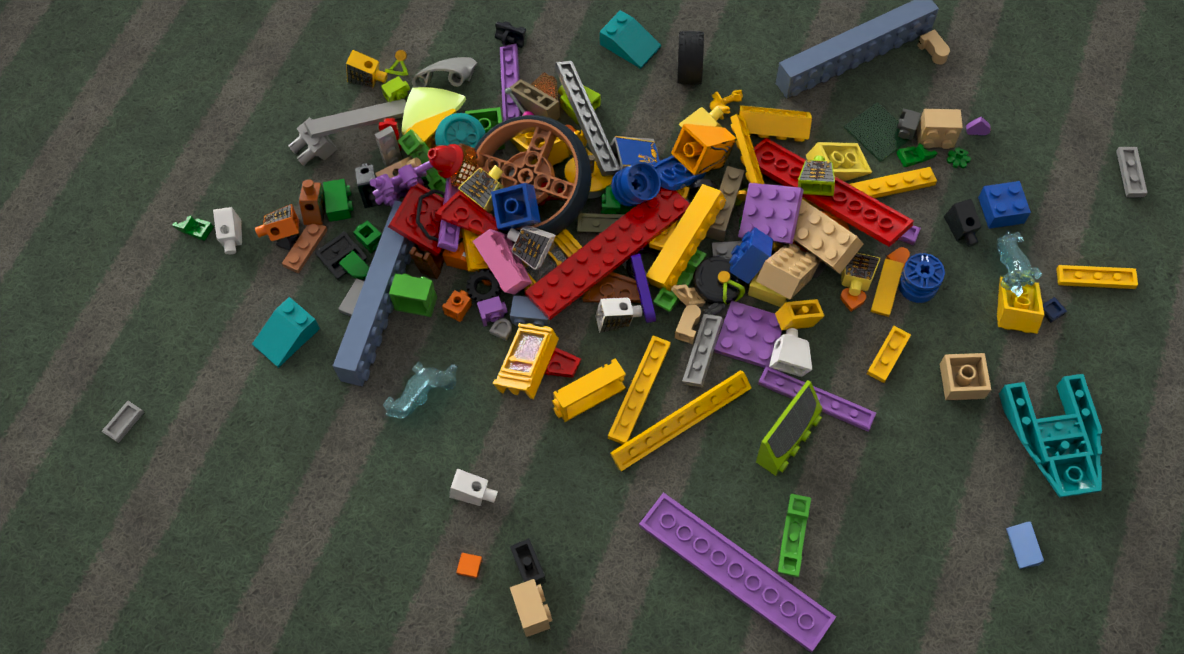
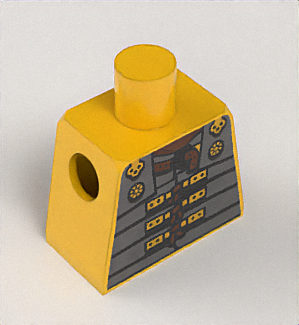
[346,50,388,88]

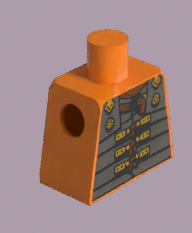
[255,204,299,241]

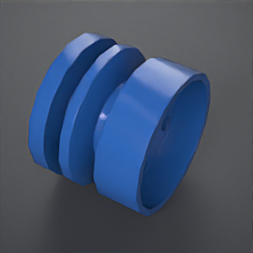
[611,162,661,207]
[898,253,945,303]

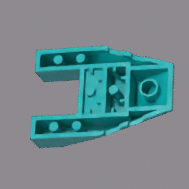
[999,374,1102,498]

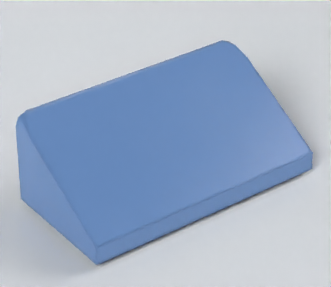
[1006,522,1044,569]

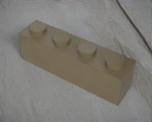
[706,166,745,242]

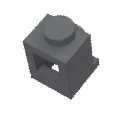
[897,108,921,140]

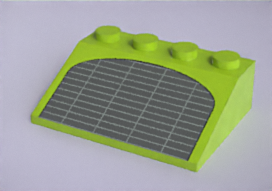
[756,380,822,476]

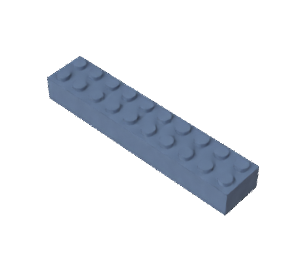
[775,0,939,98]
[333,201,417,386]

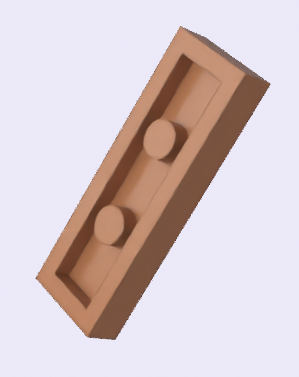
[282,224,328,273]

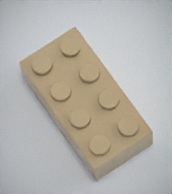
[793,199,863,274]
[756,244,821,299]

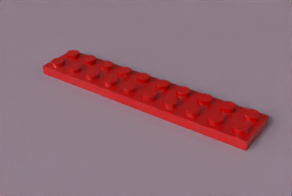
[754,138,914,247]
[525,187,690,320]

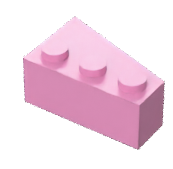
[473,229,532,295]

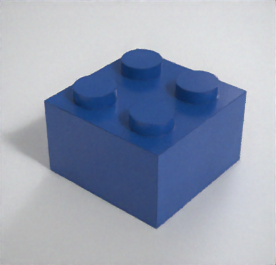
[978,181,1031,229]
[491,183,541,231]
[729,227,773,284]

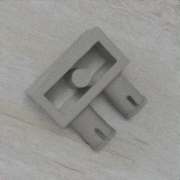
[288,117,337,166]

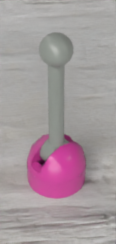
[505,88,534,116]

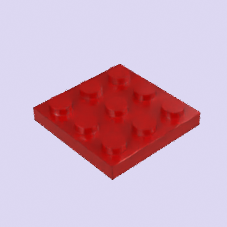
[388,183,444,256]

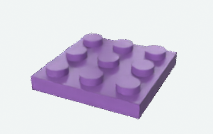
[738,183,804,245]
[714,301,782,368]

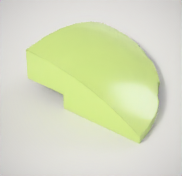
[401,87,466,135]

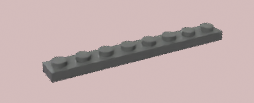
[555,61,621,176]

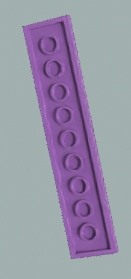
[639,492,836,653]

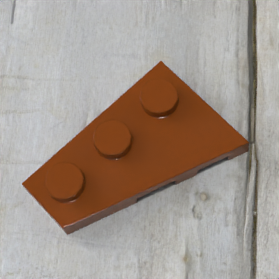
[583,272,649,303]

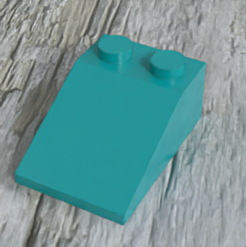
[600,10,661,69]
[252,297,320,368]

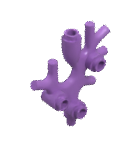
[370,161,432,207]

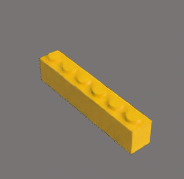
[646,184,726,291]

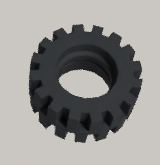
[466,269,501,303]

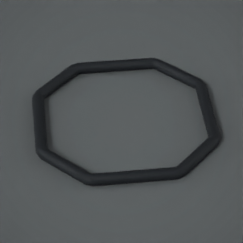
[416,189,463,244]

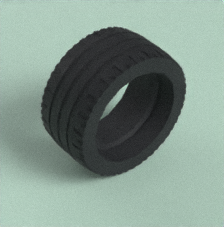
[677,31,704,85]

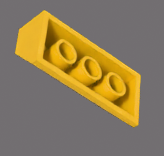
[739,105,812,142]

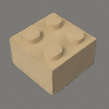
[917,109,963,149]
[940,353,991,400]
[510,579,552,637]

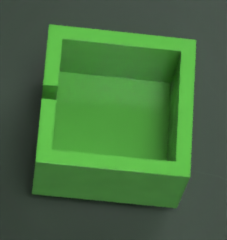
[389,273,437,317]

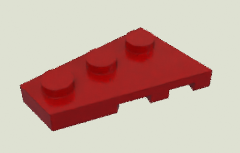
[434,190,500,236]
[512,336,581,378]

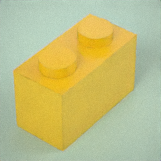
[775,299,824,330]

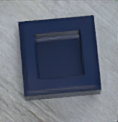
[1043,297,1067,323]

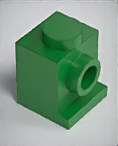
[601,185,621,214]
[353,220,382,254]

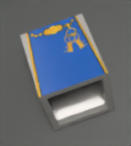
[610,136,660,169]

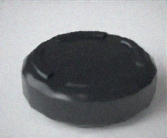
[693,255,745,305]

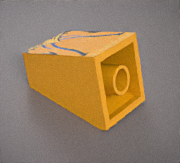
[671,124,737,175]

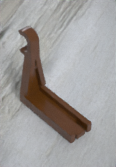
[410,247,445,279]

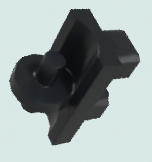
[495,21,526,48]

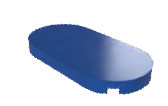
[653,155,706,190]

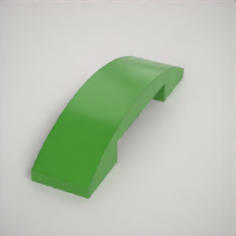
[398,129,447,197]
[653,249,706,312]
[777,494,811,577]

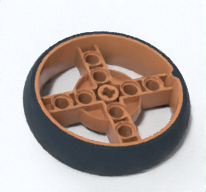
[465,115,592,235]

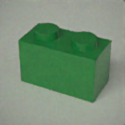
[323,179,354,222]

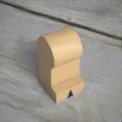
[917,29,950,65]
[675,304,701,344]

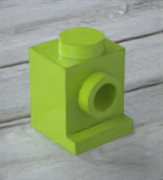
[381,76,410,102]

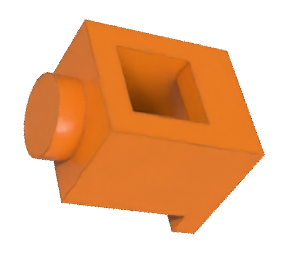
[442,290,472,322]

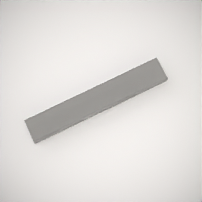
[304,99,406,139]

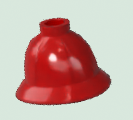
[428,144,464,178]

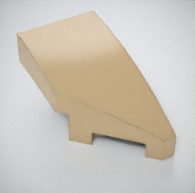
[671,284,705,307]

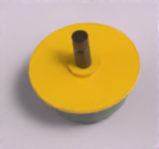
[564,153,614,198]

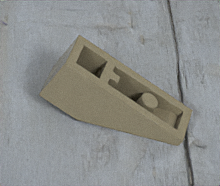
[509,79,560,120]

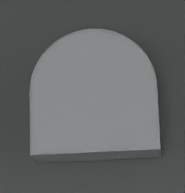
[489,318,512,341]

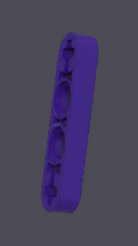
[630,254,656,323]

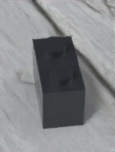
[510,538,546,585]

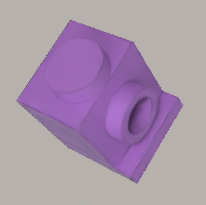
[477,296,508,326]

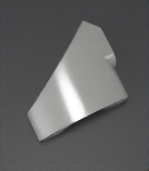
[412,57,477,88]

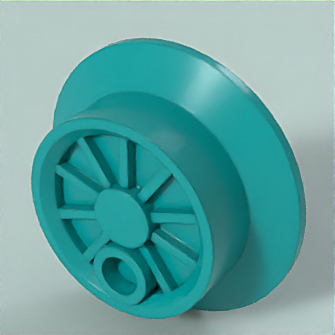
[435,113,485,158]

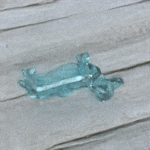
[997,231,1042,297]
[383,361,458,419]

